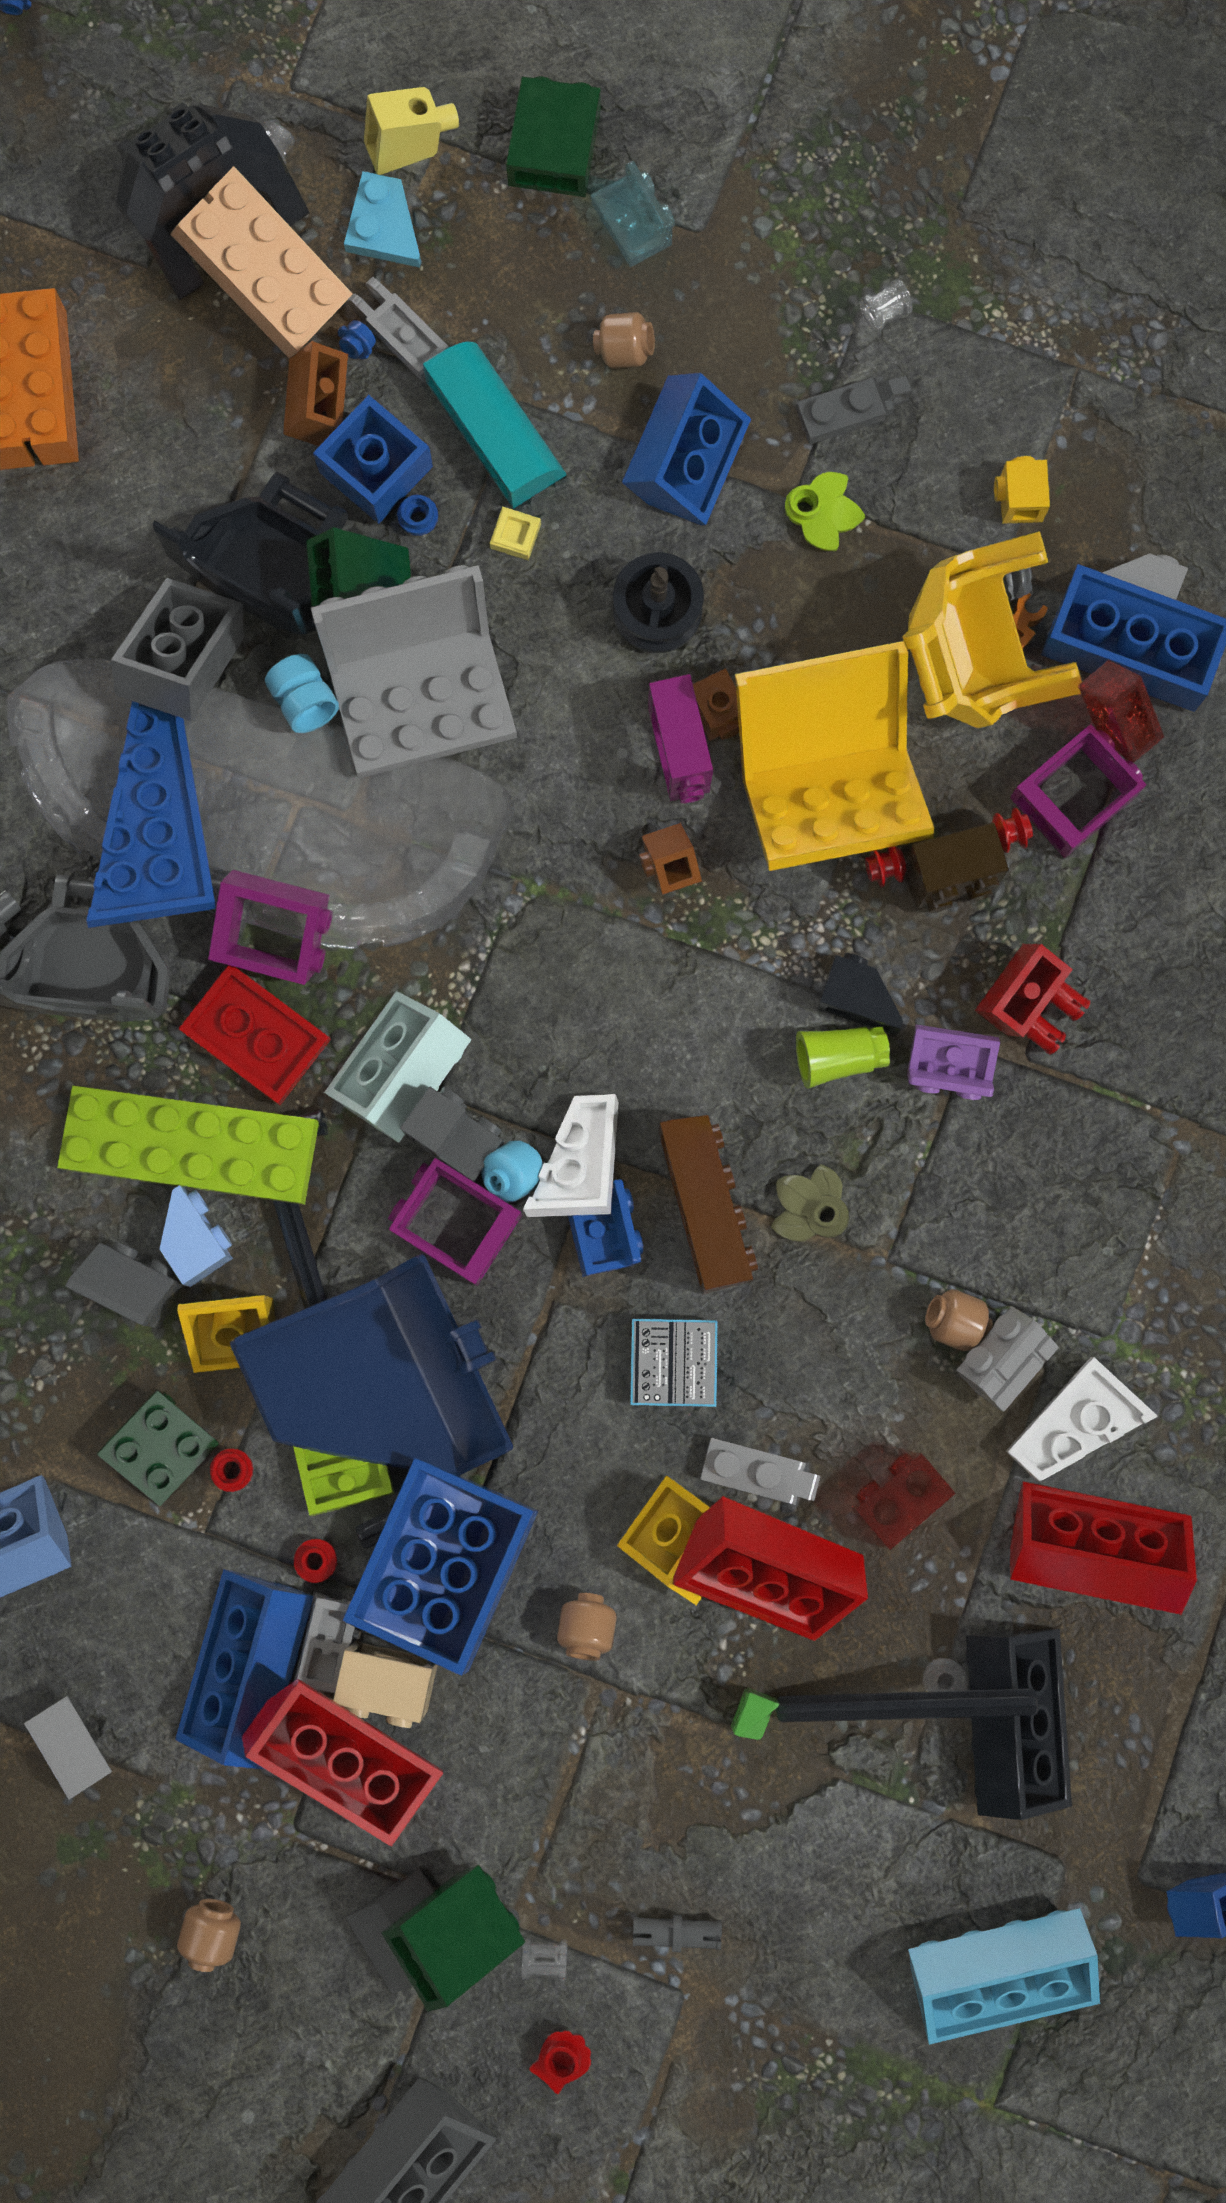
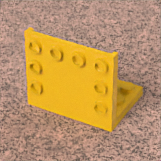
[735,641,934,871]

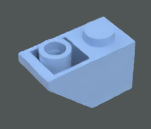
[160,1185,233,1287]

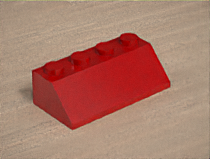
[1010,1481,1197,1615]
[673,1496,868,1641]
[242,1679,443,1847]

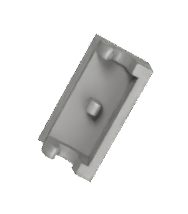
[292,1592,355,1693]
[24,1696,112,1800]

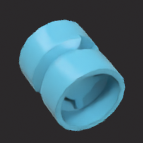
[265,654,339,733]

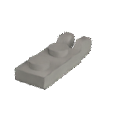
[347,277,449,381]

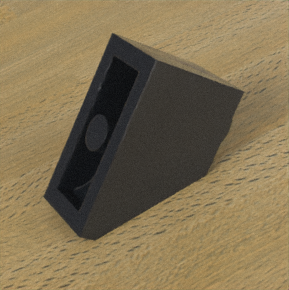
[817,953,903,1036]

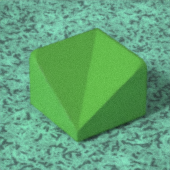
[731,1687,779,1740]

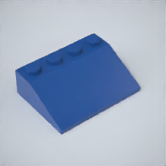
[342,1458,539,1676]

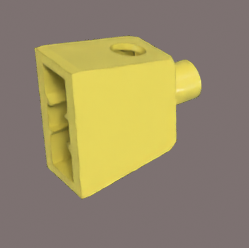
[364,87,459,175]

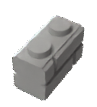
[956,1306,1059,1412]

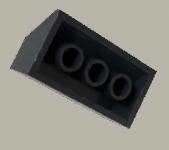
[966,1628,1072,1820]

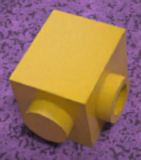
[994,456,1050,524]

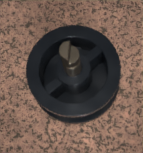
[613,552,704,653]

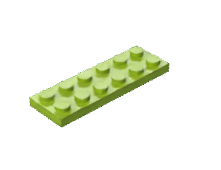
[57,1085,319,1205]

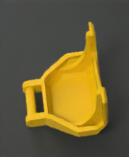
[902,531,1084,728]

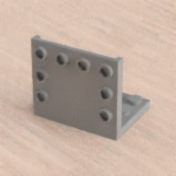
[311,565,517,779]

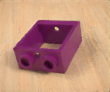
[648,674,713,804]
[1010,724,1147,858]
[208,870,333,985]
[388,1158,523,1287]

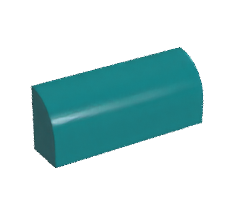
[423,342,567,509]

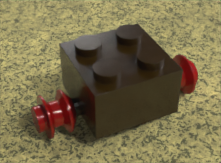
[865,808,1033,913]

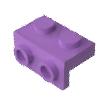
[907,1024,1000,1100]

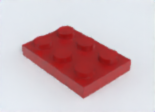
[179,965,331,1105]

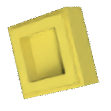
[490,506,541,561]

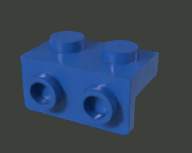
[568,1179,643,1277]

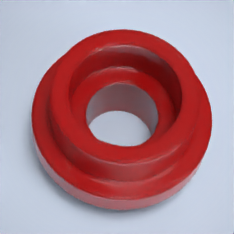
[210,1448,254,1492]
[294,1539,337,1583]

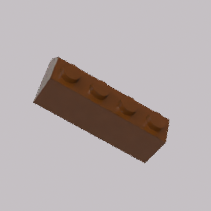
[658,1115,758,1295]

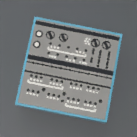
[630,1319,717,1407]

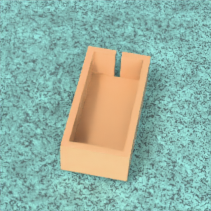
[171,166,352,358]

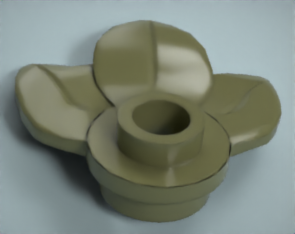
[771,1164,850,1242]

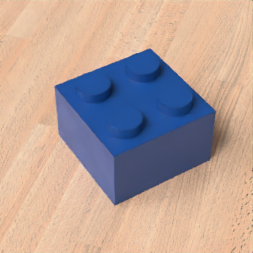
[313,395,433,524]

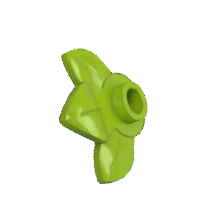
[785,472,865,551]

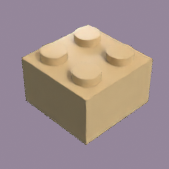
[333,1641,438,1728]

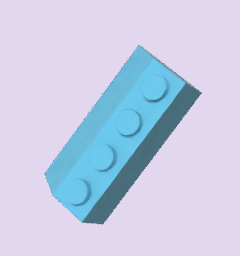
[908,1908,1100,2045]

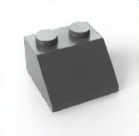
[65,1240,182,1329]

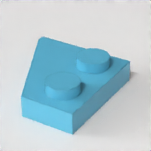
[344,171,421,268]

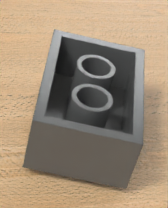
[111,578,244,721]

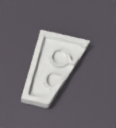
[523,1094,619,1217]
[1005,1357,1158,1481]

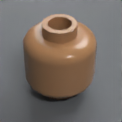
[593,312,655,369]
[925,1289,993,1351]
[557,1593,617,1661]
[177,1899,241,1972]

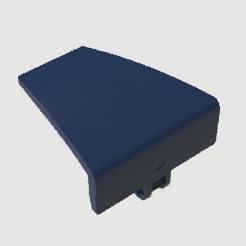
[230,1254,513,1476]

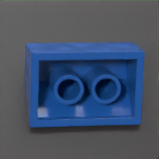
[622,373,751,525]

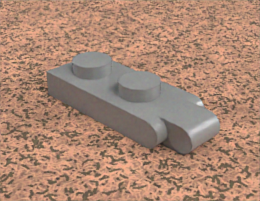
[700,1438,820,1505]

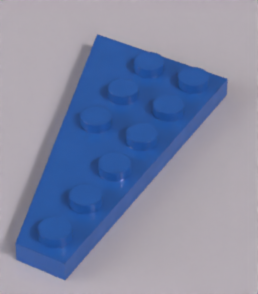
[86,701,216,928]

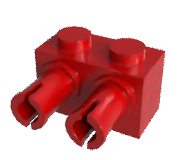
[974,944,1090,1055]

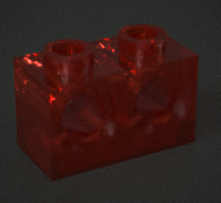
[1078,660,1164,763]
[852,1452,956,1550]

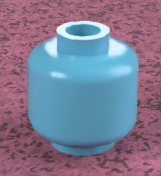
[481,1140,543,1202]

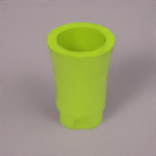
[796,1026,890,1089]

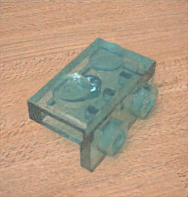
[591,161,675,268]

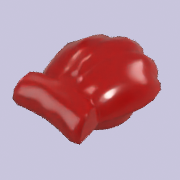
[529,2030,591,2094]

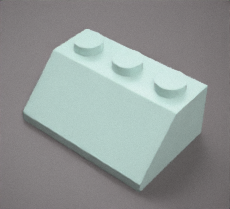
[324,991,472,1143]

